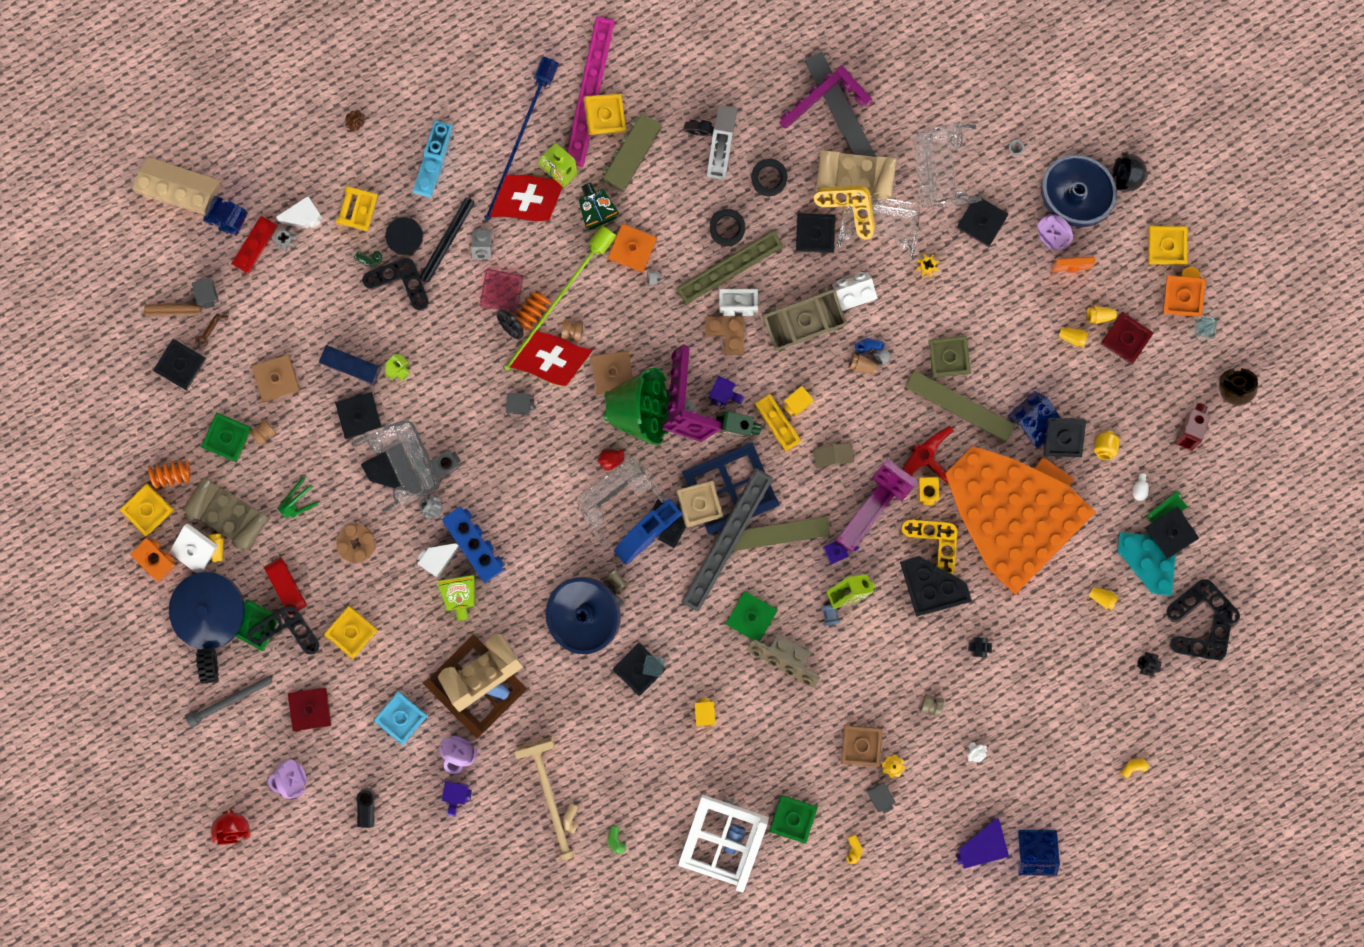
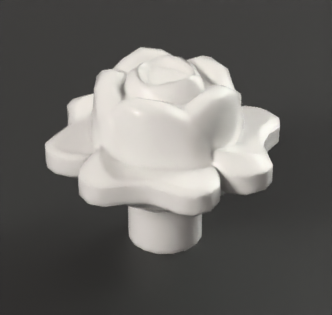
[967,742,988,762]

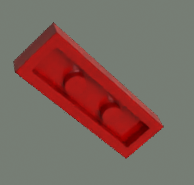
[231,216,278,274]

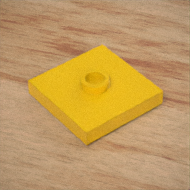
[584,94,627,135]
[1148,226,1188,265]
[119,483,175,537]
[324,605,379,660]

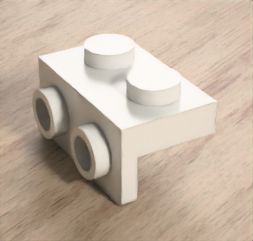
[832,272,878,311]
[719,289,758,316]

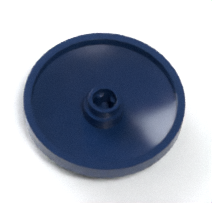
[1041,155,1117,227]
[169,572,245,649]
[546,577,621,654]

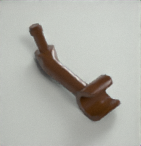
[195,313,228,347]

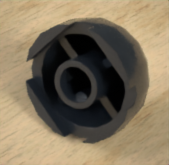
[1112,153,1148,191]

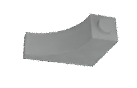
[707,105,738,180]

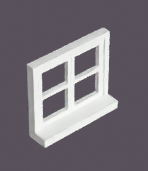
[678,794,769,893]

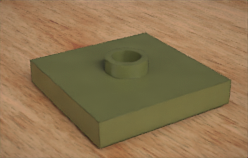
[928,336,971,378]

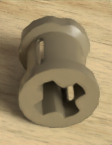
[604,569,629,594]

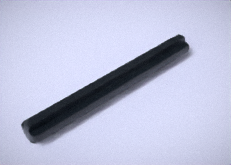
[420,197,474,282]

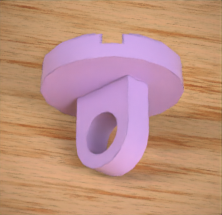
[1038,214,1073,251]
[439,736,478,774]
[268,759,306,799]

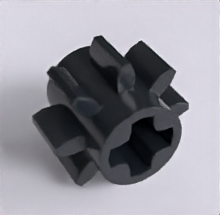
[968,637,992,657]
[1137,652,1162,677]

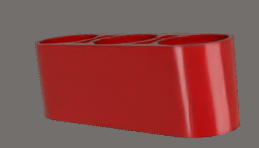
[264,557,307,615]

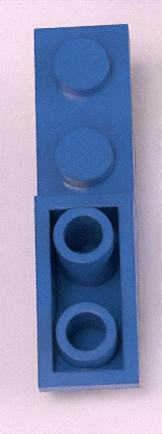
[613,499,682,565]

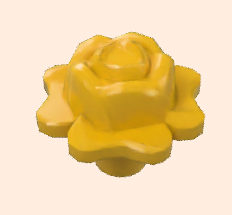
[882,755,905,778]

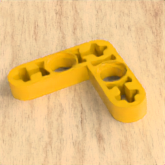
[814,186,875,239]
[901,520,957,574]

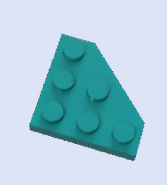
[1117,532,1176,596]

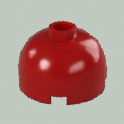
[211,810,251,845]

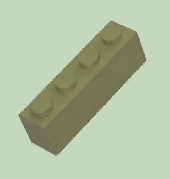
[602,113,662,193]

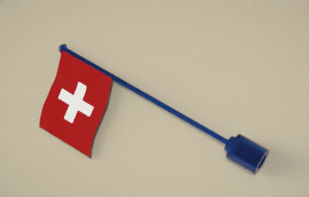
[484,57,563,222]

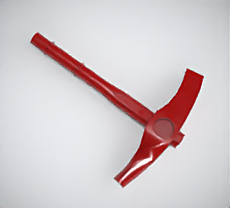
[902,426,954,485]

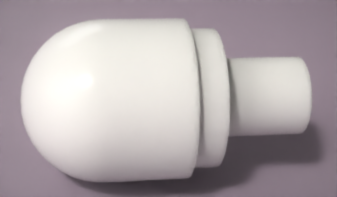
[1133,474,1149,501]

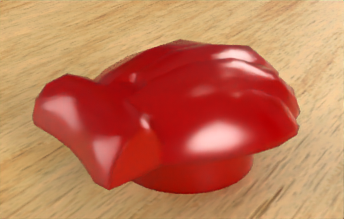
[598,449,626,471]

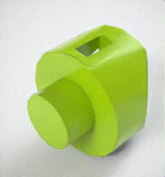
[385,354,411,381]

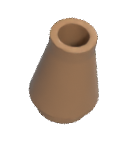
[849,353,878,375]

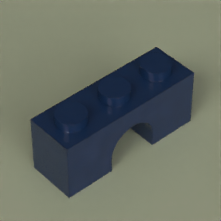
[319,345,382,386]

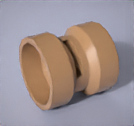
[561,319,583,341]
[249,419,277,446]

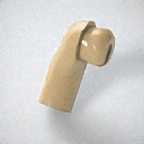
[563,804,578,834]

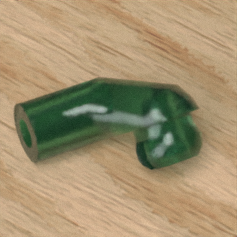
[354,251,383,267]

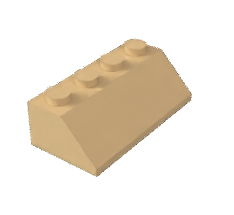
[132,157,221,217]

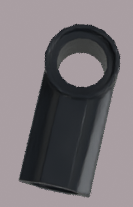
[356,788,376,828]

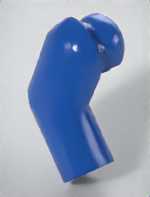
[855,338,884,353]

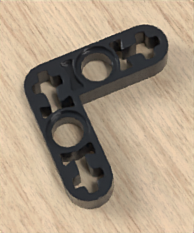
[362,258,429,311]
[1167,579,1240,626]
[248,604,319,655]
[1170,605,1233,660]

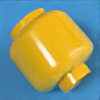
[1093,430,1120,460]

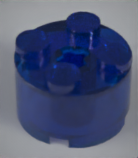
[202,196,248,236]

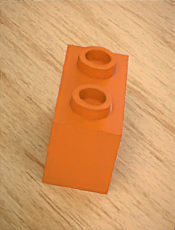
[130,538,177,582]

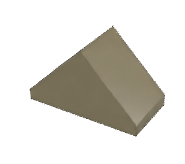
[813,443,854,468]

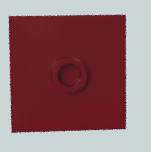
[1100,312,1154,365]
[288,688,332,731]

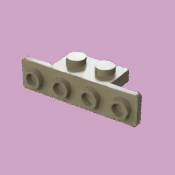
[747,634,820,688]

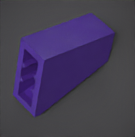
[955,818,1009,869]

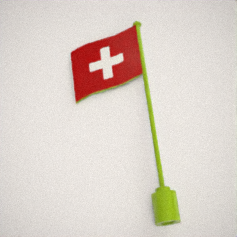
[504,225,616,386]

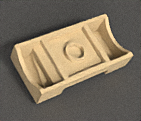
[816,150,897,200]
[438,634,523,712]

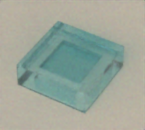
[1194,316,1217,339]
[642,655,665,678]

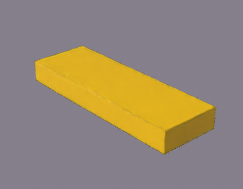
[754,394,801,452]

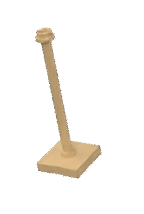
[514,736,574,861]

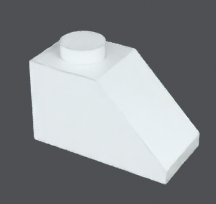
[276,197,323,229]
[417,543,459,578]

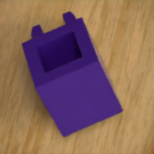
[709,376,744,407]
[823,541,859,565]
[442,781,472,817]

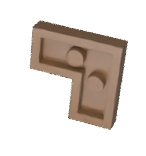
[705,316,744,355]

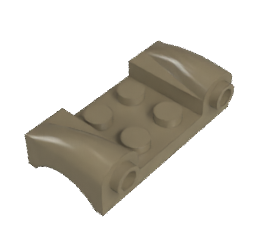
[762,286,848,351]
[183,478,270,551]

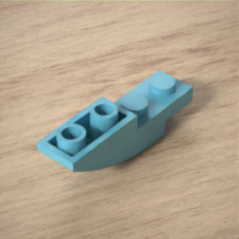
[413,120,453,198]

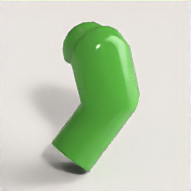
[607,825,626,854]

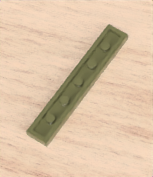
[676,230,784,305]
[905,370,1015,442]
[713,517,830,551]

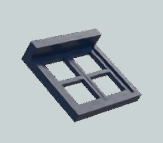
[682,442,780,535]

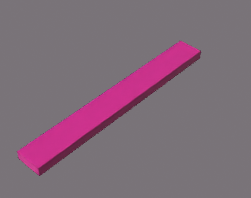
[567,16,615,167]

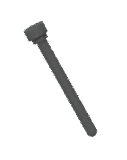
[185,677,272,728]

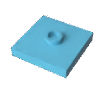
[373,691,428,746]

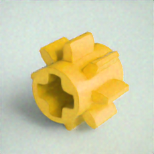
[916,254,939,278]

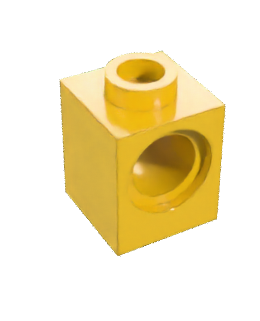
[784,386,814,417]
[918,477,939,505]
[695,698,716,726]

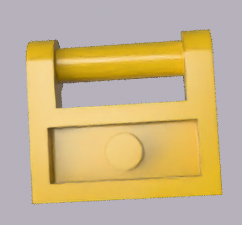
[335,186,378,232]

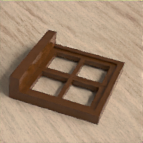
[423,634,528,738]

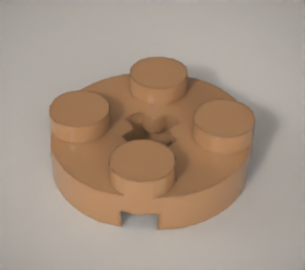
[336,524,376,563]

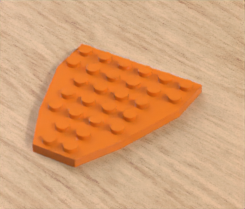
[945,446,1096,595]

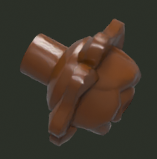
[345,110,365,132]

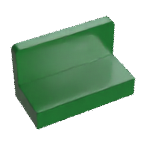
[1145,491,1188,523]

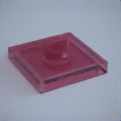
[479,269,524,313]

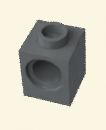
[192,277,219,309]
[506,393,534,415]
[430,449,461,479]
[866,782,896,813]

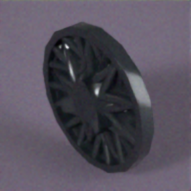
[496,309,524,340]

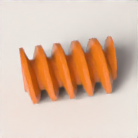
[514,290,552,331]
[148,458,191,488]

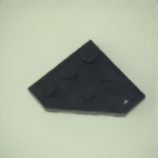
[361,437,439,497]
[900,556,972,617]

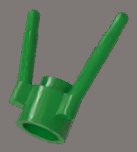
[277,477,319,519]

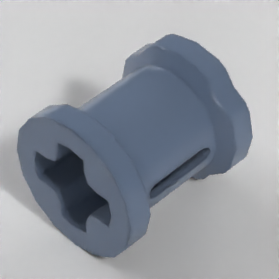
[821,605,841,626]

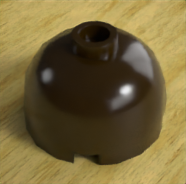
[1219,368,1258,406]

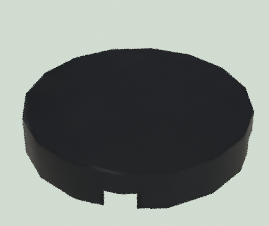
[385,217,424,256]

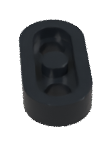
[683,119,714,136]

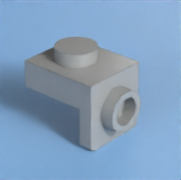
[471,229,492,260]

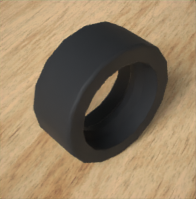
[751,158,788,197]
[710,209,745,246]

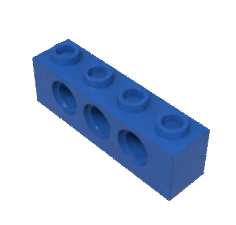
[441,506,505,584]

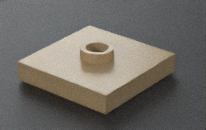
[676,480,723,528]

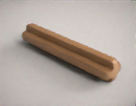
[144,303,201,316]

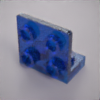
[1018,830,1060,876]

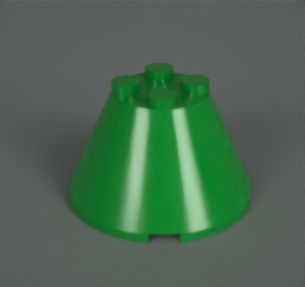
[604,368,670,445]

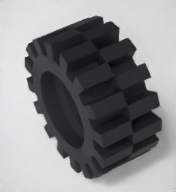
[196,647,219,684]

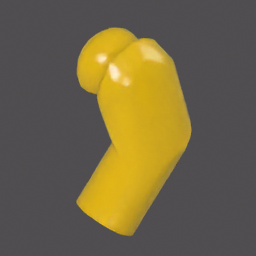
[846,834,863,864]

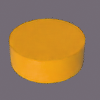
[1180,267,1200,278]

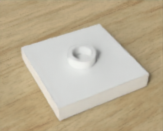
[169,523,218,573]

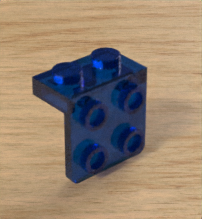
[1007,391,1060,448]

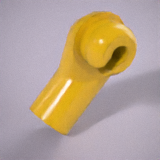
[1120,758,1149,779]

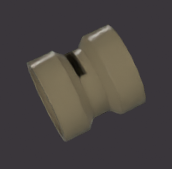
[921,694,944,717]

